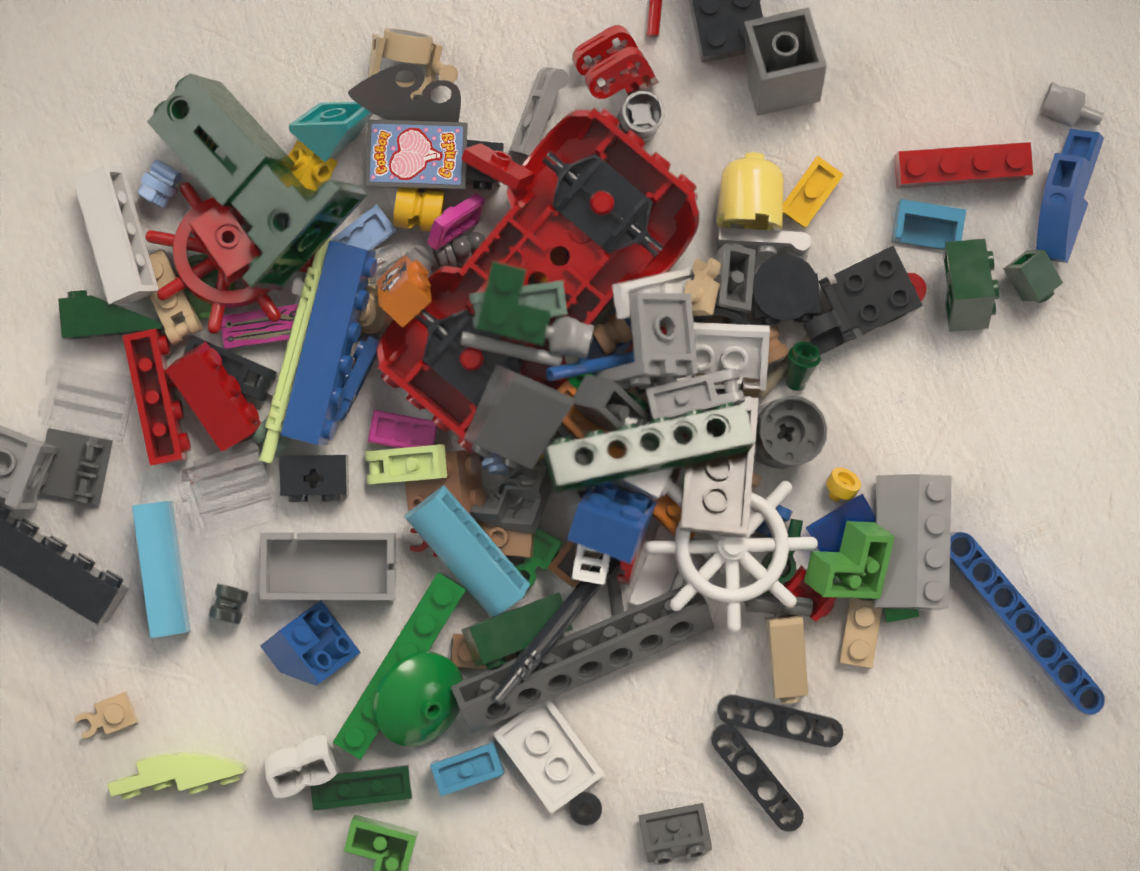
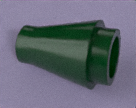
[786,341,821,391]

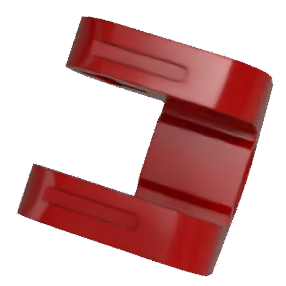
[572,25,659,99]

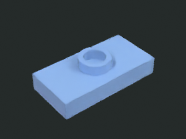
[332,204,397,251]

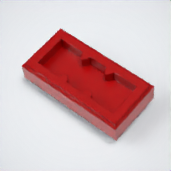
[461,143,535,190]

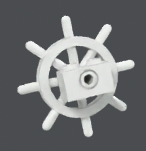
[645,481,818,633]

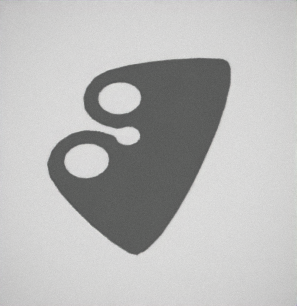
[348,63,461,122]

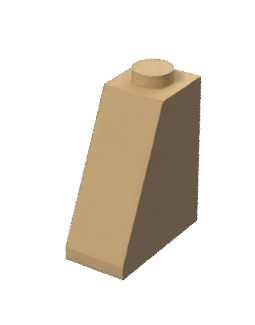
[765,615,808,704]

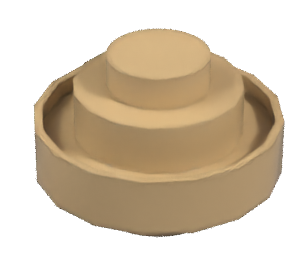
[358,284,392,333]

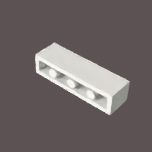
[73,165,159,305]

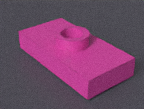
[427,193,485,250]
[368,410,438,448]

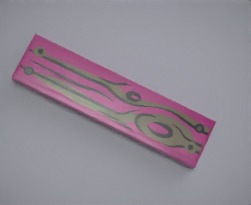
[221,304,298,349]

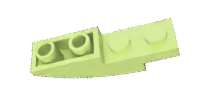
[107,752,247,800]

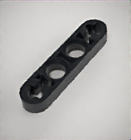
[717,694,843,747]
[711,724,804,832]

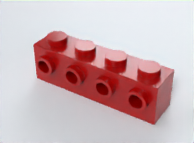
[122,329,191,466]

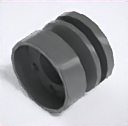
[754,396,827,469]

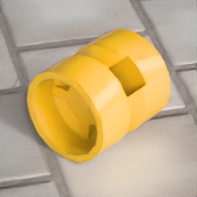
[393,188,445,232]

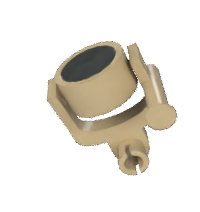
[368,28,458,99]

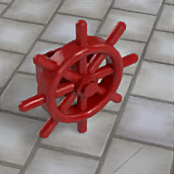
[145,182,313,334]

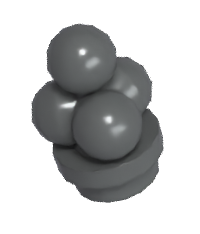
[432,232,486,268]

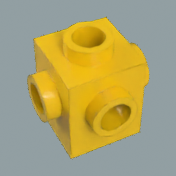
[288,140,338,190]

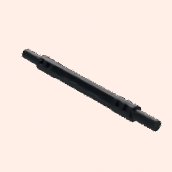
[490,554,621,706]

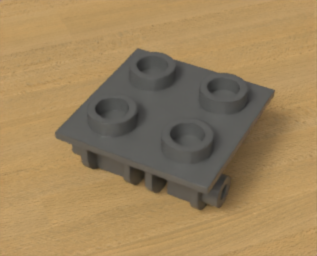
[39,428,113,505]

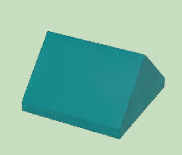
[288,101,374,162]

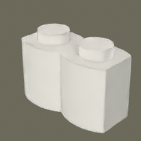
[265,736,337,798]

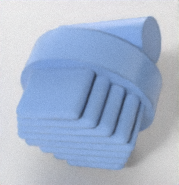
[137,159,182,208]

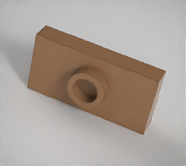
[474,519,535,558]

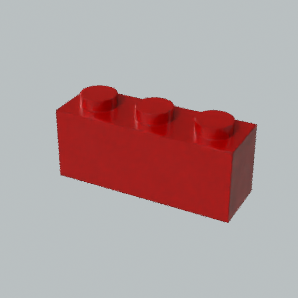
[165,341,261,452]

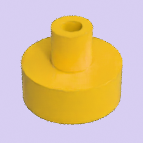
[826,467,861,502]

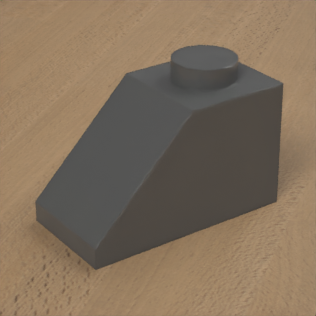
[712,243,756,313]
[573,375,651,433]

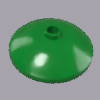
[373,651,463,747]

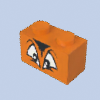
[377,255,432,328]

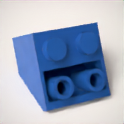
[567,482,657,564]

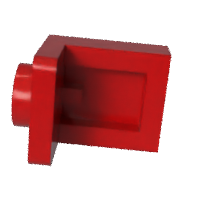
[783,565,837,622]

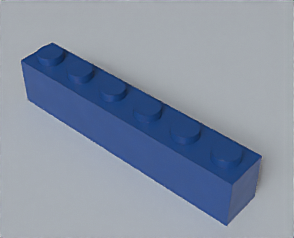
[281,240,377,445]

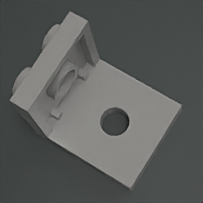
[595,292,698,391]
[0,425,60,510]

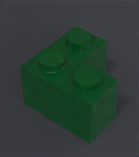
[943,238,999,332]
[476,261,551,346]

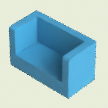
[891,199,966,250]
[430,740,505,796]

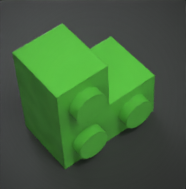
[804,521,895,599]
[343,815,419,871]

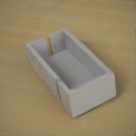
[260,532,396,600]

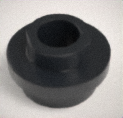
[569,792,602,826]

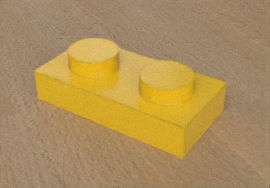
[783,155,844,229]

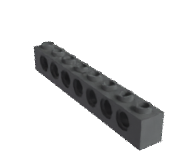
[451,585,715,733]

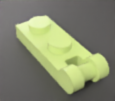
[365,445,447,485]

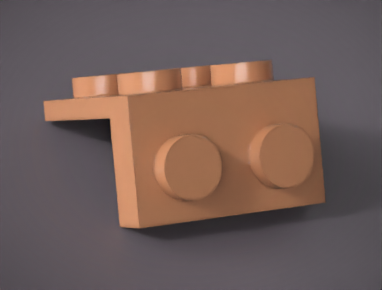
[405,450,486,515]

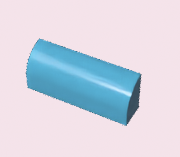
[404,485,530,617]
[132,501,191,638]

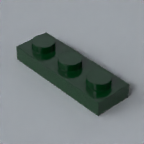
[310,764,413,811]

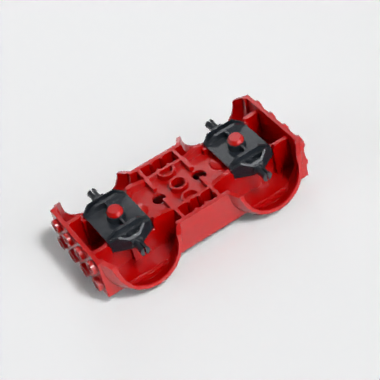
[377,108,700,454]

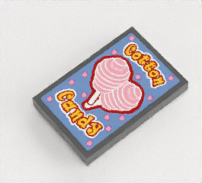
[365,119,468,190]

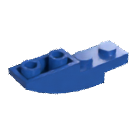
[1036,129,1104,263]

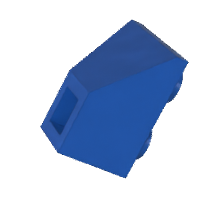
[260,600,361,686]

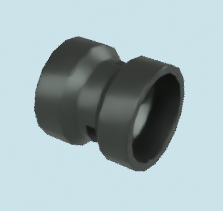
[208,583,249,624]

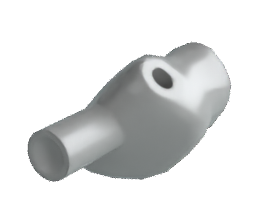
[1039,82,1104,127]
[545,316,593,360]

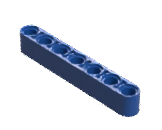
[950,532,1105,715]

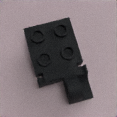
[803,245,923,355]

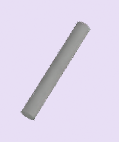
[460,332,562,367]

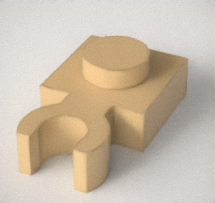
[684,258,721,316]
[74,691,139,738]

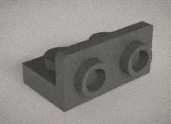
[638,803,712,865]

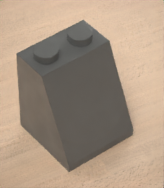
[744,7,827,116]
[464,364,575,470]

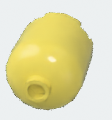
[716,152,784,230]

